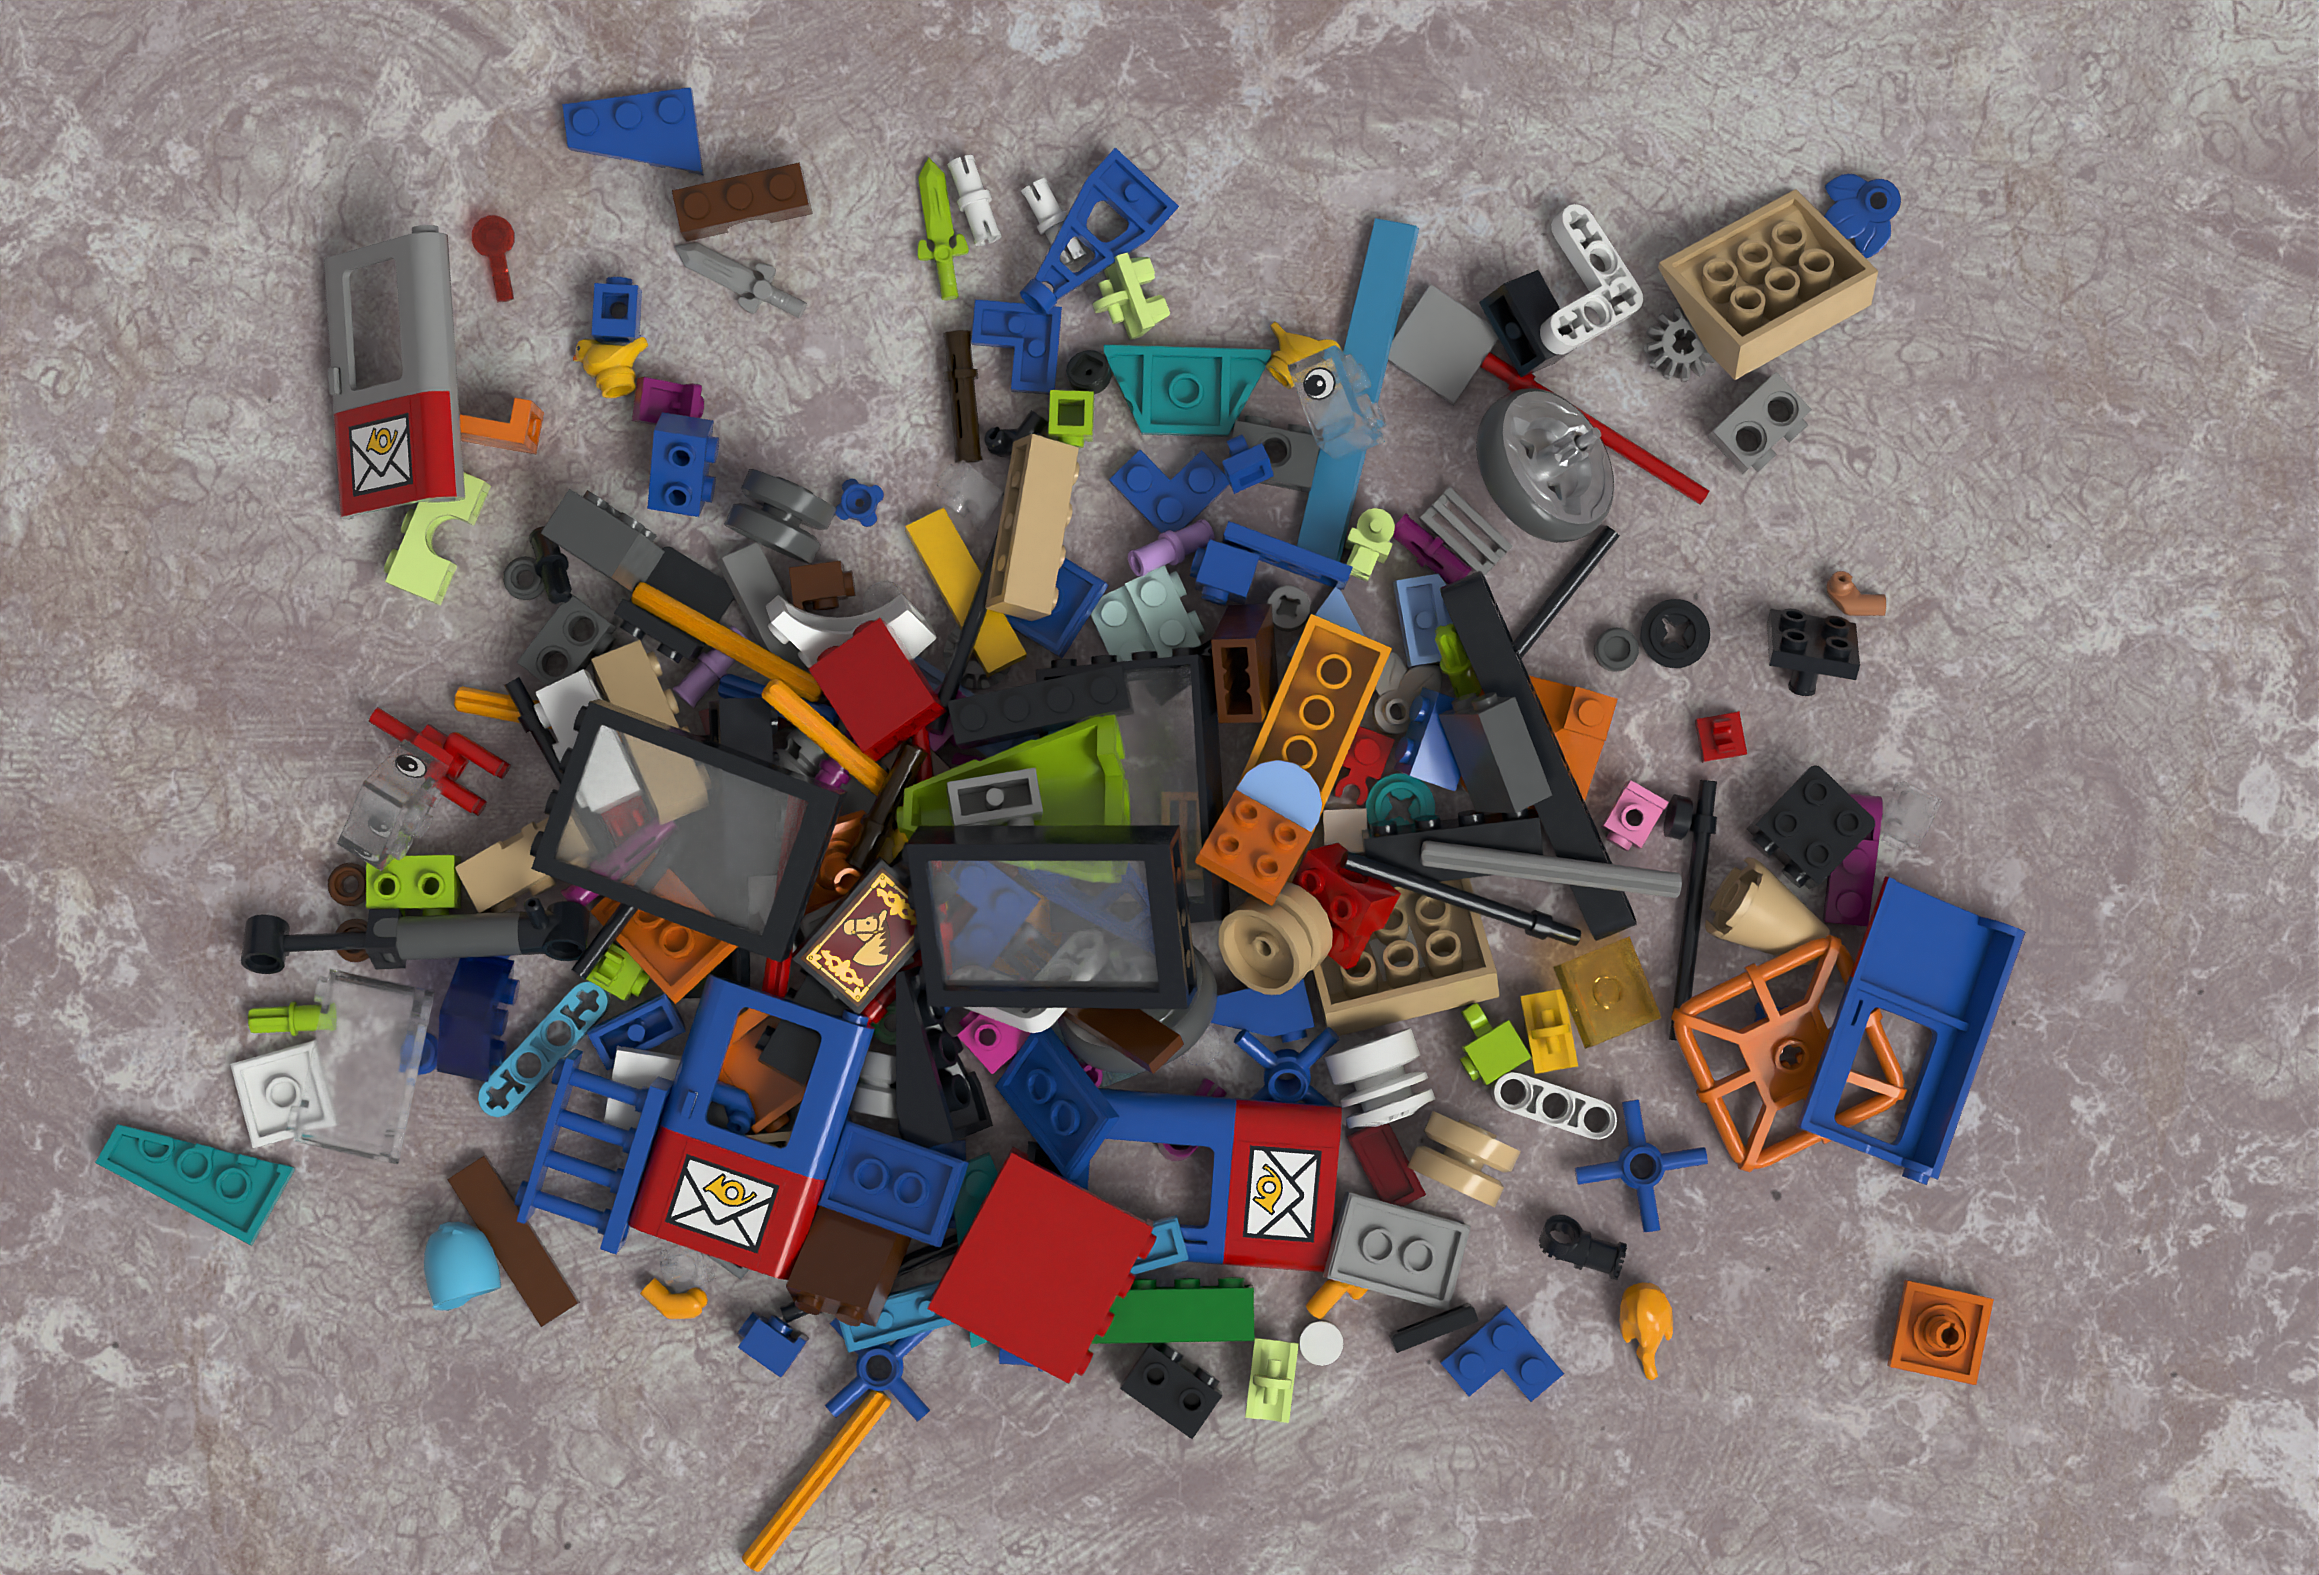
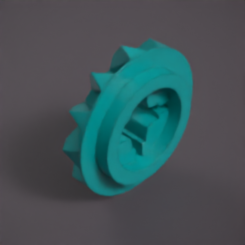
[1366,773,1435,826]

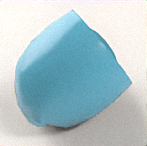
[424,1222,501,1311]

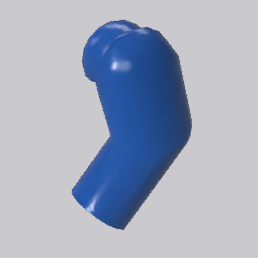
[711,1080,756,1135]

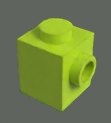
[1048,390,1095,449]

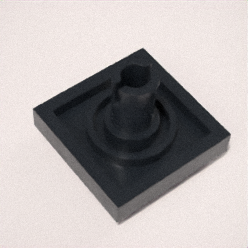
[1767,608,1860,696]

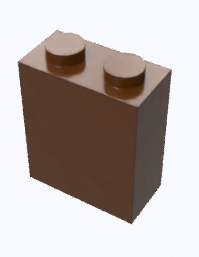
[1211,604,1279,723]
[786,1206,912,1327]

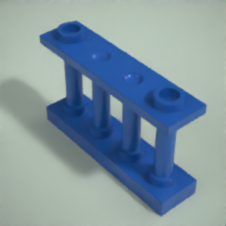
[514,1049,674,1255]

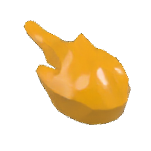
[1619,1282,1673,1380]

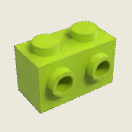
[366,855,461,917]

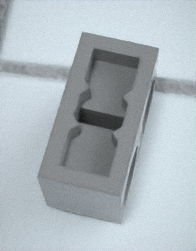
[1707,372,1812,474]

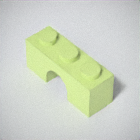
[384,472,491,606]

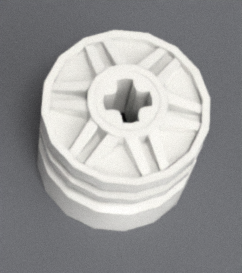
[1324,1028,1435,1129]

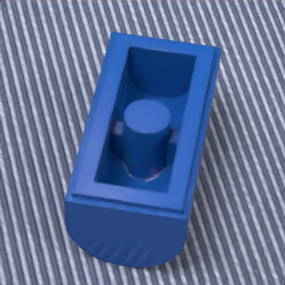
[587,992,686,1071]

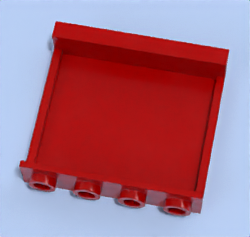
[927,1147,1157,1384]

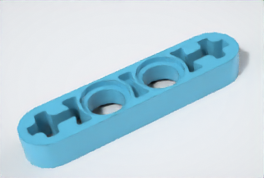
[478,981,610,1117]

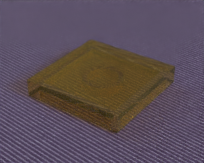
[1553,936,1662,1049]

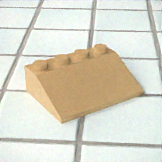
[1658,189,1878,380]
[1312,878,1499,1036]

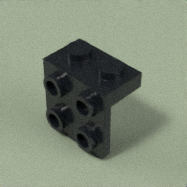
[614,547,735,664]
[1746,765,1875,889]

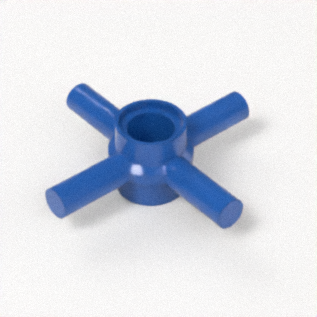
[1234,1027,1340,1106]
[1575,1099,1708,1232]
[825,1318,933,1422]

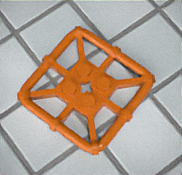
[1671,935,1907,1173]

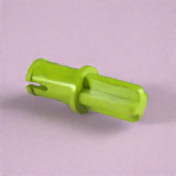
[1435,623,1482,698]
[248,1001,338,1036]

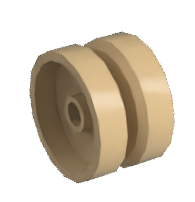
[1218,881,1333,995]
[1407,1111,1521,1208]

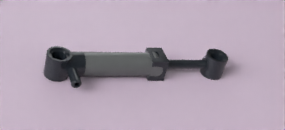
[241,897,590,974]

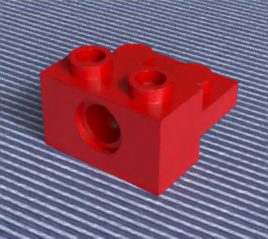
[1292,843,1401,970]

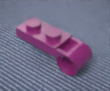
[1823,793,1883,927]

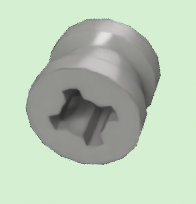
[1267,585,1310,632]

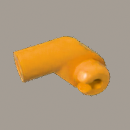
[640,1278,708,1319]
[1305,1279,1368,1319]

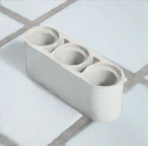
[1491,1072,1617,1140]

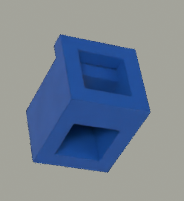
[591,277,642,343]
[738,1312,810,1378]

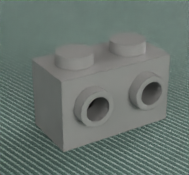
[946,768,1043,826]

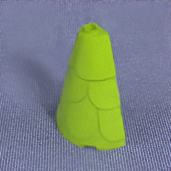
[897,714,1131,883]

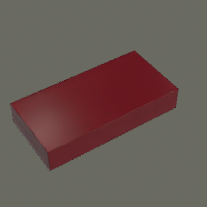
[1347,1123,1426,1207]

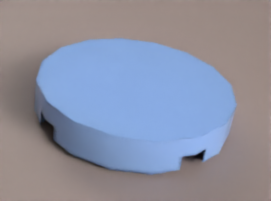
[1236,760,1322,832]

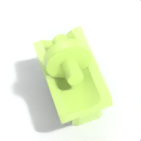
[1092,252,1170,340]
[1344,508,1395,582]
[1245,1338,1299,1423]

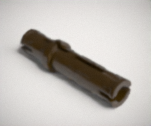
[943,330,983,464]
[845,740,929,871]

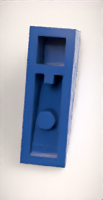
[1211,979,1315,1043]

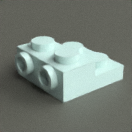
[1090,565,1205,662]

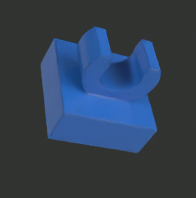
[1222,435,1274,494]

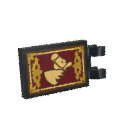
[791,848,960,1015]

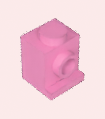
[1601,780,1669,851]

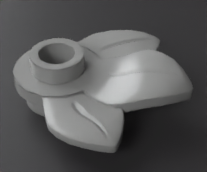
[1372,652,1442,734]

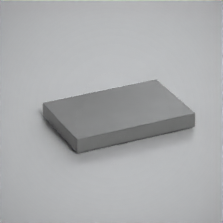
[1323,1192,1471,1311]

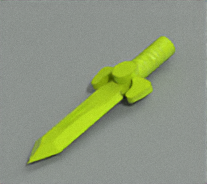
[918,157,969,301]

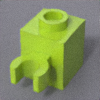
[586,942,651,1001]
[1459,1003,1532,1085]

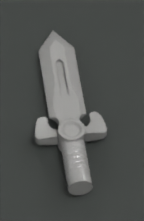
[674,243,807,318]

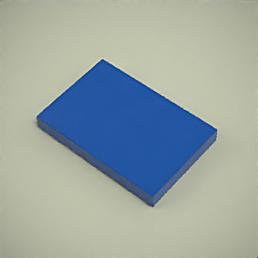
[1222,521,1353,591]
[995,1027,1120,1180]
[818,1121,969,1247]

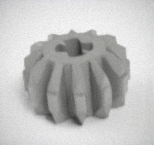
[1644,307,1715,382]

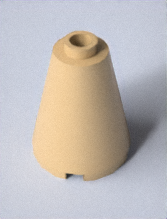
[1705,857,1830,965]

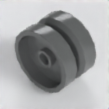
[724,469,837,565]

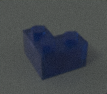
[437,956,520,1082]

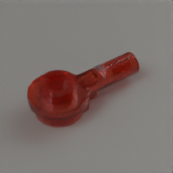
[472,215,515,303]

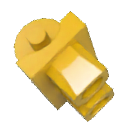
[1520,988,1578,1074]

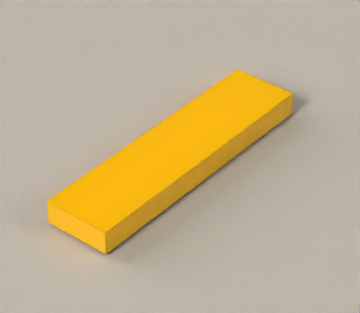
[905,507,1027,678]

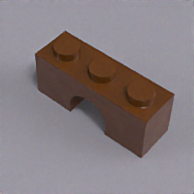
[672,162,813,242]

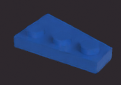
[562,87,704,175]

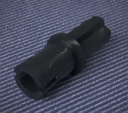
[529,526,572,604]

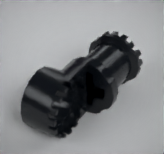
[1539,1215,1627,1280]

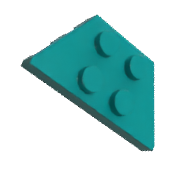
[1104,345,1271,437]

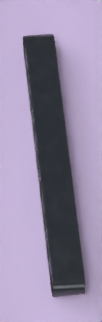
[1440,571,1637,941]

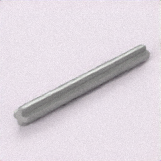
[1420,841,1682,898]

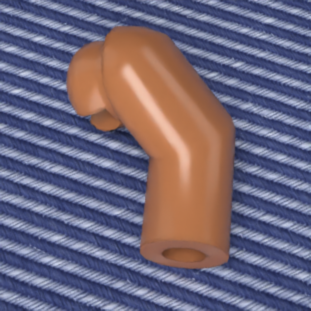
[1826,571,1886,616]

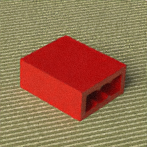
[808,618,947,762]

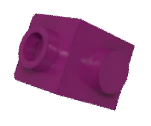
[632,377,704,425]

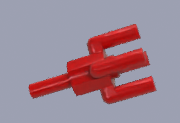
[369,707,511,816]

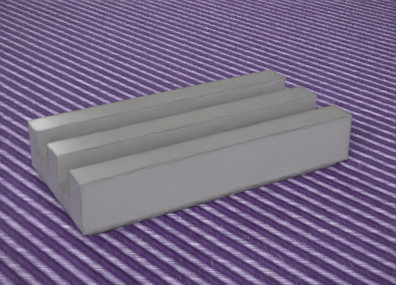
[1419,486,1512,576]

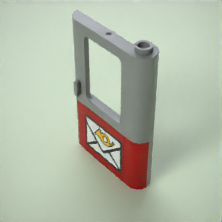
[324,225,465,520]

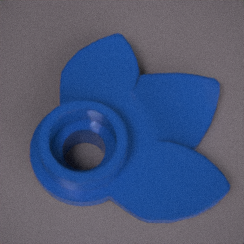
[1824,174,1901,259]

